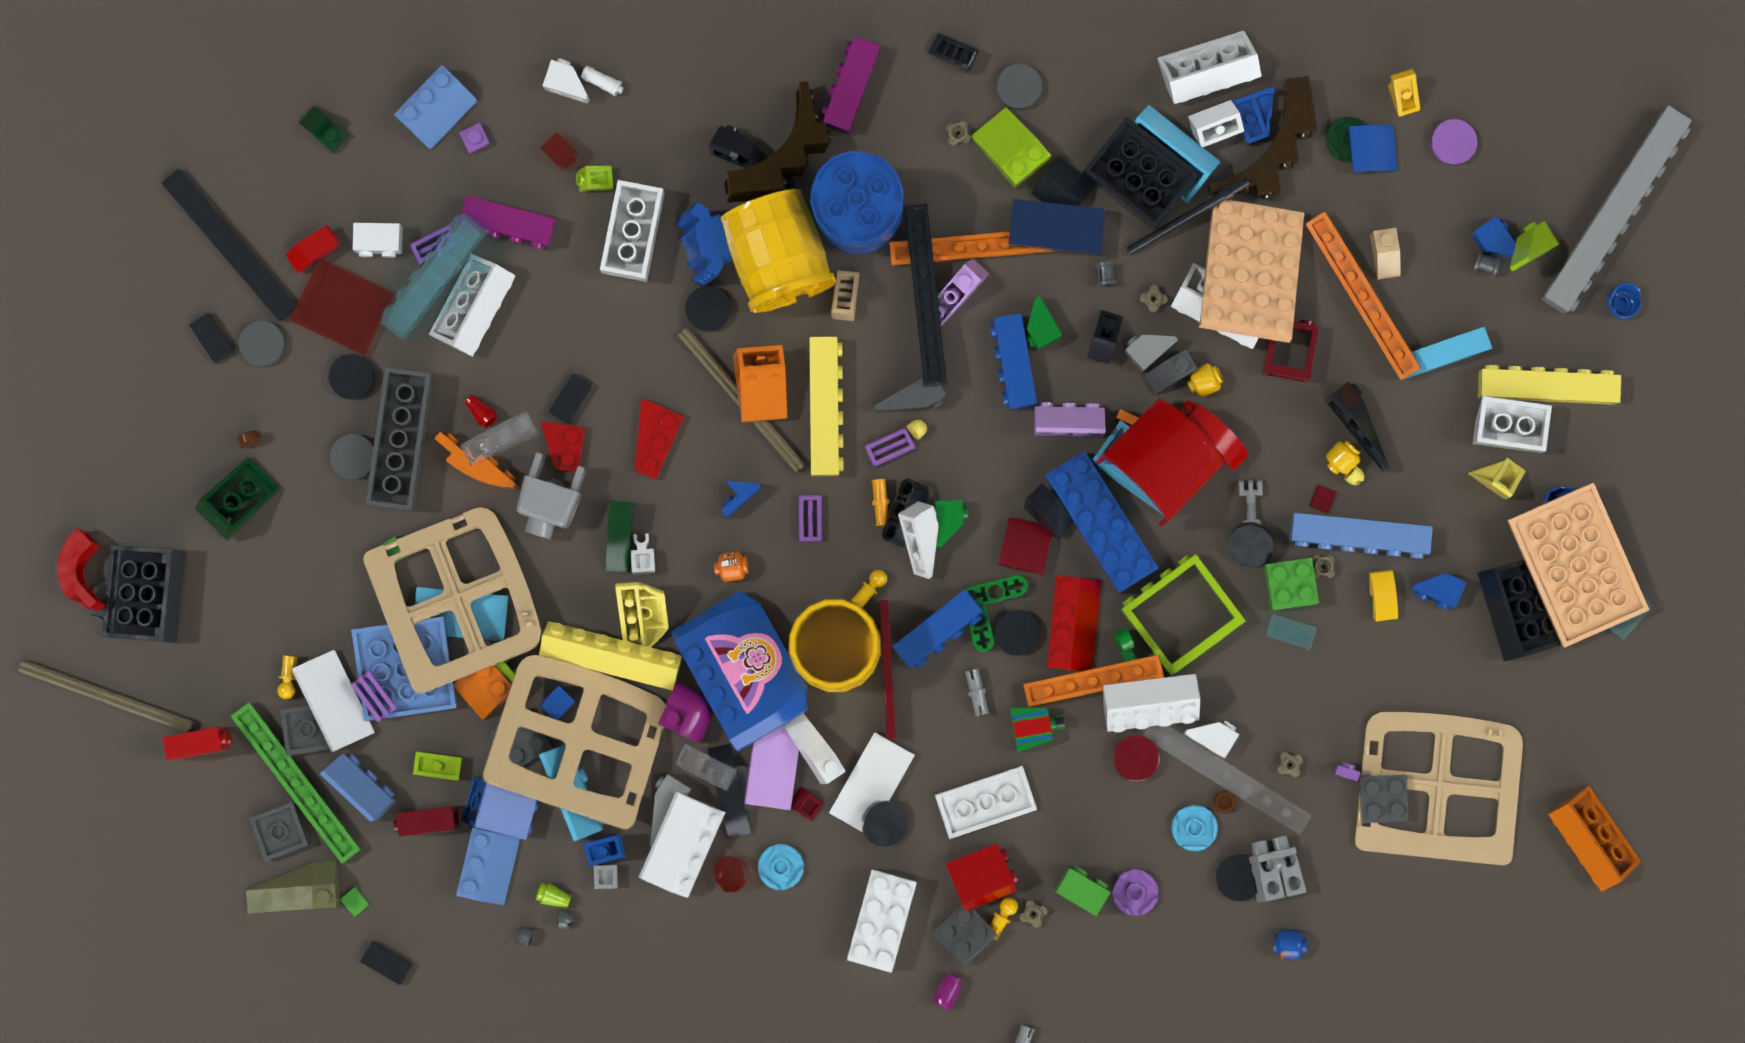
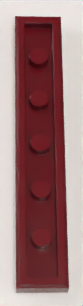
[879,600,896,739]

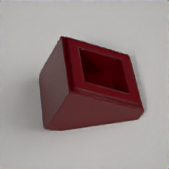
[791,787,824,821]

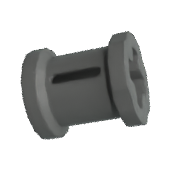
[1472,250,1501,276]
[1095,261,1117,287]

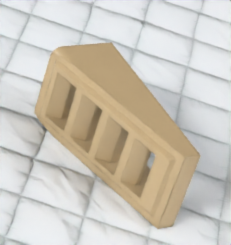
[831,270,860,321]

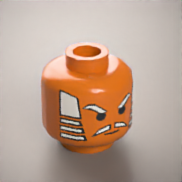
[714,551,749,582]

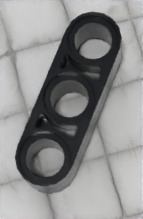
[882,478,929,548]

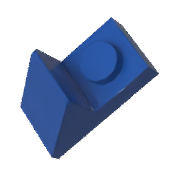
[721,481,762,519]
[583,834,626,866]

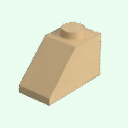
[1370,228,1401,280]

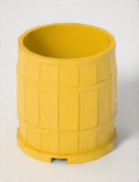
[721,189,837,313]
[789,599,881,692]

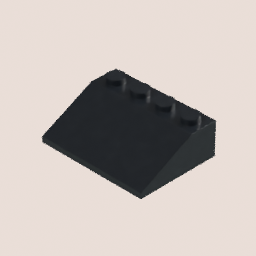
[1083,117,1199,231]
[102,545,186,643]
[1477,559,1561,662]

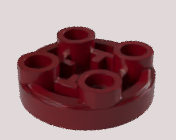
[1113,735,1160,782]

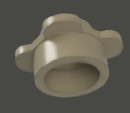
[946,121,970,146]
[1140,285,1168,313]
[1312,555,1335,578]
[1277,752,1303,777]
[1020,901,1047,928]

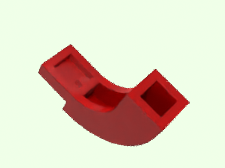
[1178,400,1249,471]
[57,528,105,611]

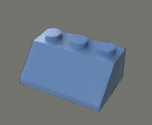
[394,65,478,150]
[320,753,397,822]
[456,827,520,905]

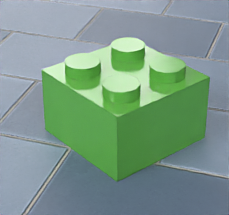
[1263,558,1319,611]
[1054,866,1110,916]

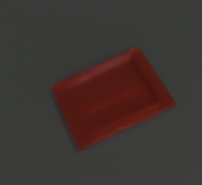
[290,259,394,356]

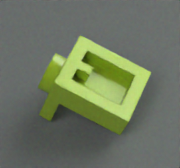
[576,166,613,193]

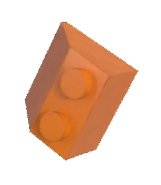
[454,665,511,720]

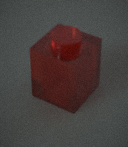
[541,132,578,171]

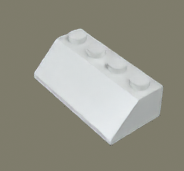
[1157,30,1262,104]
[429,254,515,357]
[1171,263,1258,349]
[639,792,725,898]

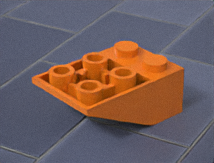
[733,345,787,423]

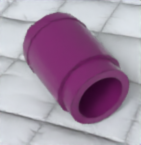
[932,973,963,1011]

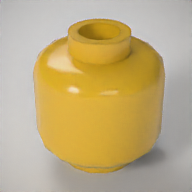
[1187,363,1224,397]
[1326,440,1361,475]

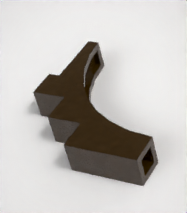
[1208,76,1317,200]
[722,81,831,203]

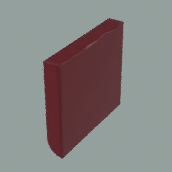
[1309,485,1337,513]

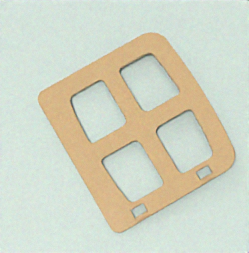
[363,507,542,694]
[483,655,666,829]
[1355,712,1523,865]

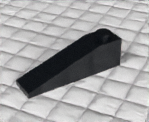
[708,125,797,189]
[1325,381,1389,472]

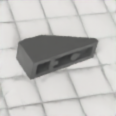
[873,378,947,412]

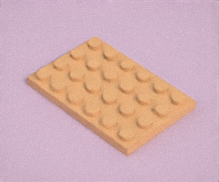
[1199,200,1304,343]
[1507,483,1649,648]

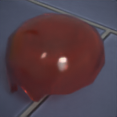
[713,856,748,893]

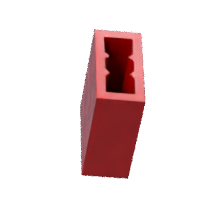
[162,727,232,761]
[946,843,1018,912]

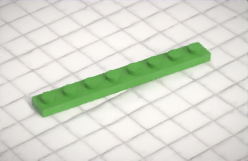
[231,702,361,864]

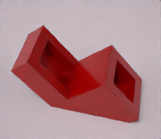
[285,225,341,274]

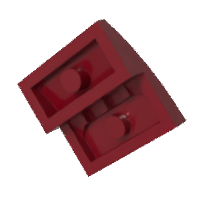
[998,517,1052,575]

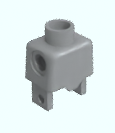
[516,452,587,540]

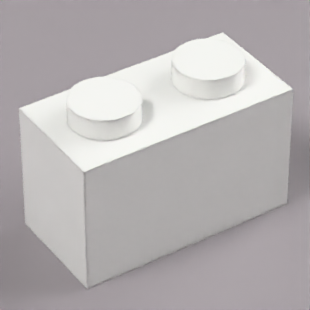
[1188,100,1244,148]
[353,223,403,258]

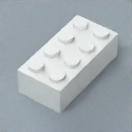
[600,180,665,282]
[1103,674,1200,732]
[847,869,917,973]

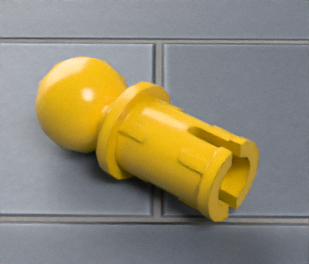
[851,569,887,608]
[277,655,298,700]
[989,897,1018,940]

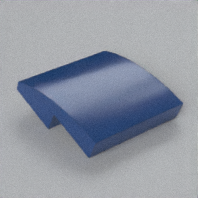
[1348,125,1397,173]

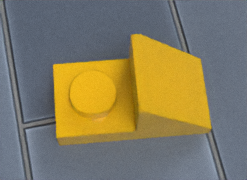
[1388,69,1421,117]

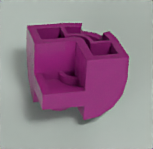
[658,682,713,743]

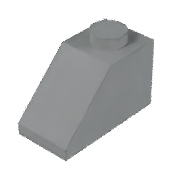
[1124,335,1178,373]

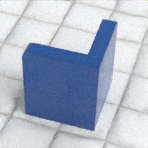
[539,686,575,721]

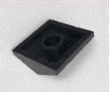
[1031,157,1095,206]

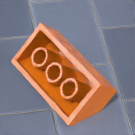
[1548,785,1642,892]

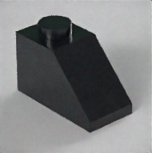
[1087,310,1123,364]
[1024,483,1073,538]

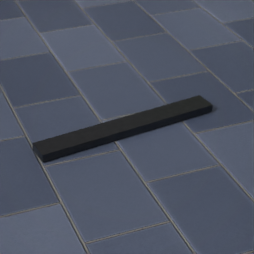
[161,168,297,322]
[904,203,947,387]

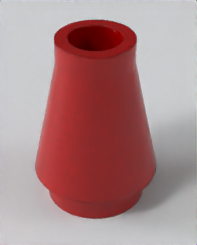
[465,395,498,429]

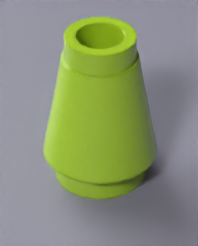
[535,882,571,908]

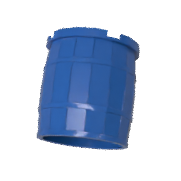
[810,151,904,254]

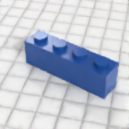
[990,313,1037,411]
[893,589,985,669]

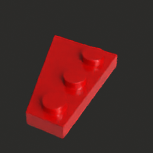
[635,398,684,480]

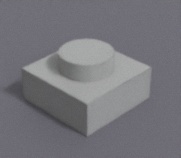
[594,865,618,889]

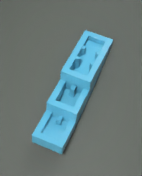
[1403,327,1493,380]

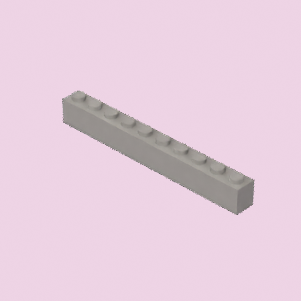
[1541,105,1692,314]

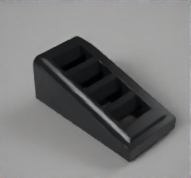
[928,33,979,74]

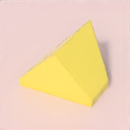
[1468,458,1526,500]

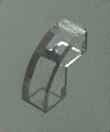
[675,744,737,791]

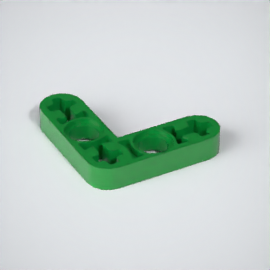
[966,576,1028,652]
[1113,628,1136,662]

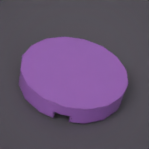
[1431,119,1477,165]
[1112,869,1158,916]

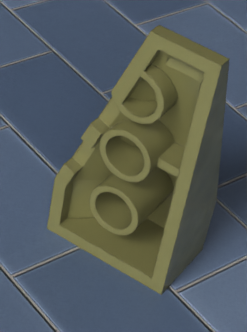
[246,860,341,914]

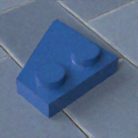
[1232,87,1275,145]

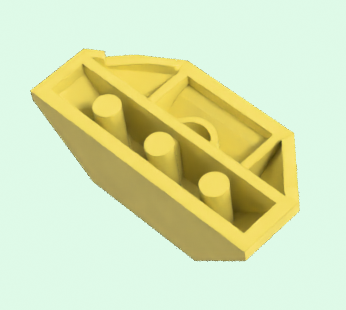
[615,582,669,648]

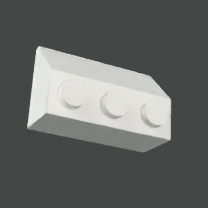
[1472,396,1552,454]

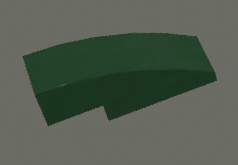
[606,500,634,573]

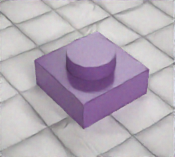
[459,123,490,154]
[1333,762,1360,781]

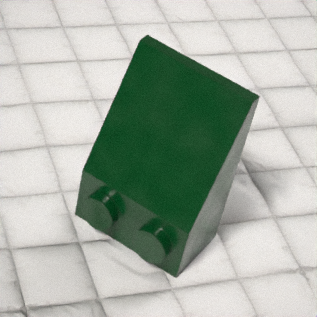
[195,457,281,541]

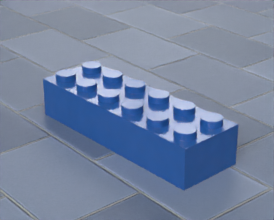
[1044,451,1159,594]

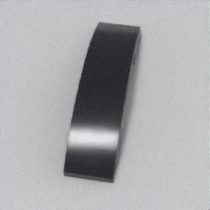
[707,744,751,839]

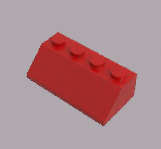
[1046,575,1101,672]

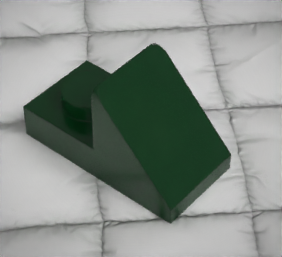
[299,106,348,153]

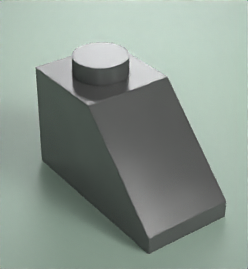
[1144,349,1197,394]

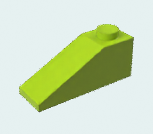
[1510,221,1559,272]

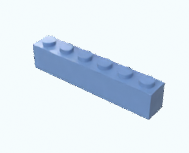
[1289,513,1433,559]

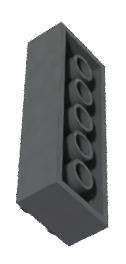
[365,367,434,512]

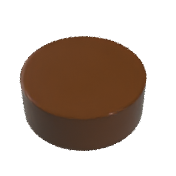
[237,430,262,448]
[1213,791,1237,814]

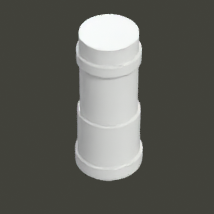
[581,66,624,96]

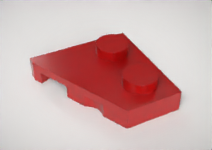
[541,421,586,473]

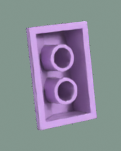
[1034,402,1106,437]

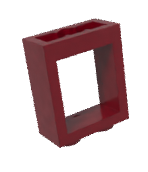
[1262,320,1319,383]
[393,806,460,837]

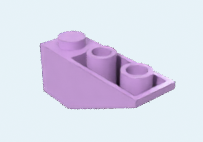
[937,259,989,326]

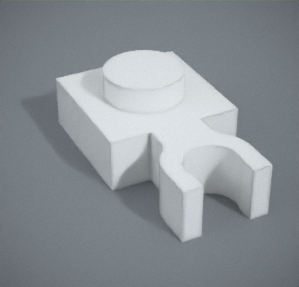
[630,533,655,575]

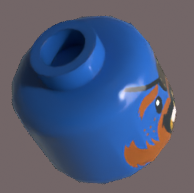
[1274,929,1307,960]

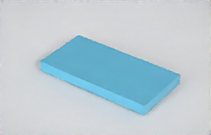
[415,587,509,642]

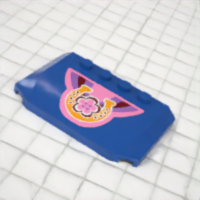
[671,591,808,752]

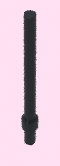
[1126,177,1250,255]

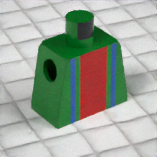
[1010,708,1065,752]

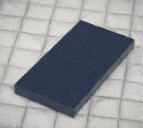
[1008,199,1105,255]

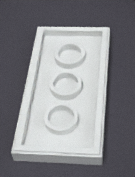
[292,650,375,752]
[829,732,915,832]
[935,766,1037,839]

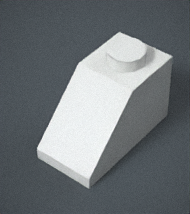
[543,59,589,104]
[1183,721,1239,758]

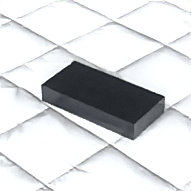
[189,313,234,364]
[549,373,593,425]
[360,941,413,985]

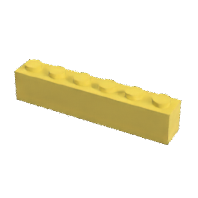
[810,337,844,477]
[1478,365,1621,405]
[539,621,682,690]

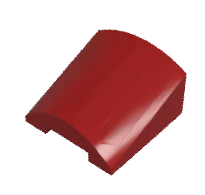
[1096,398,1225,527]

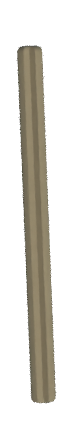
[679,328,804,472]
[18,660,193,732]

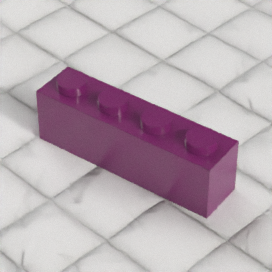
[820,36,880,135]
[459,195,557,250]

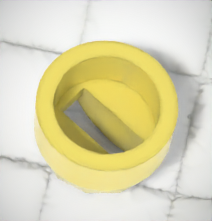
[907,419,927,440]
[1344,466,1365,486]

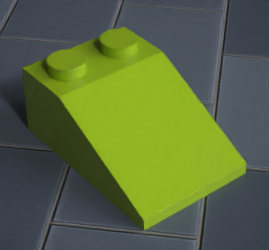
[971,107,1051,188]

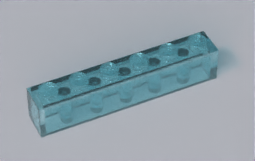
[380,213,489,339]

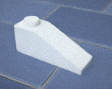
[898,501,939,579]
[784,714,846,784]

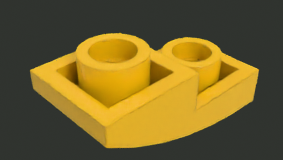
[1369,570,1398,622]

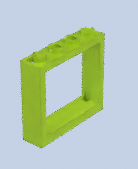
[1121,554,1246,677]

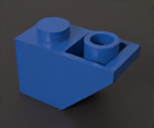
[1470,216,1517,259]
[1410,573,1467,611]

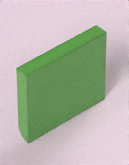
[340,886,370,917]

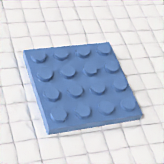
[351,616,457,721]

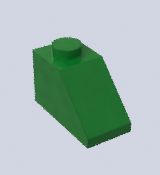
[1025,295,1062,351]
[935,500,968,549]

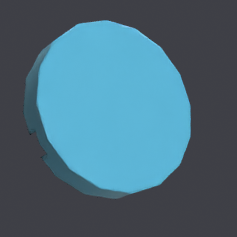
[1171,805,1218,851]
[758,844,804,890]

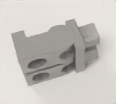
[1249,836,1306,903]

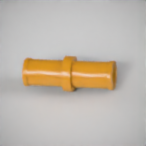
[871,479,890,526]

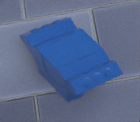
[676,202,732,287]

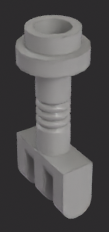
[1238,480,1263,525]

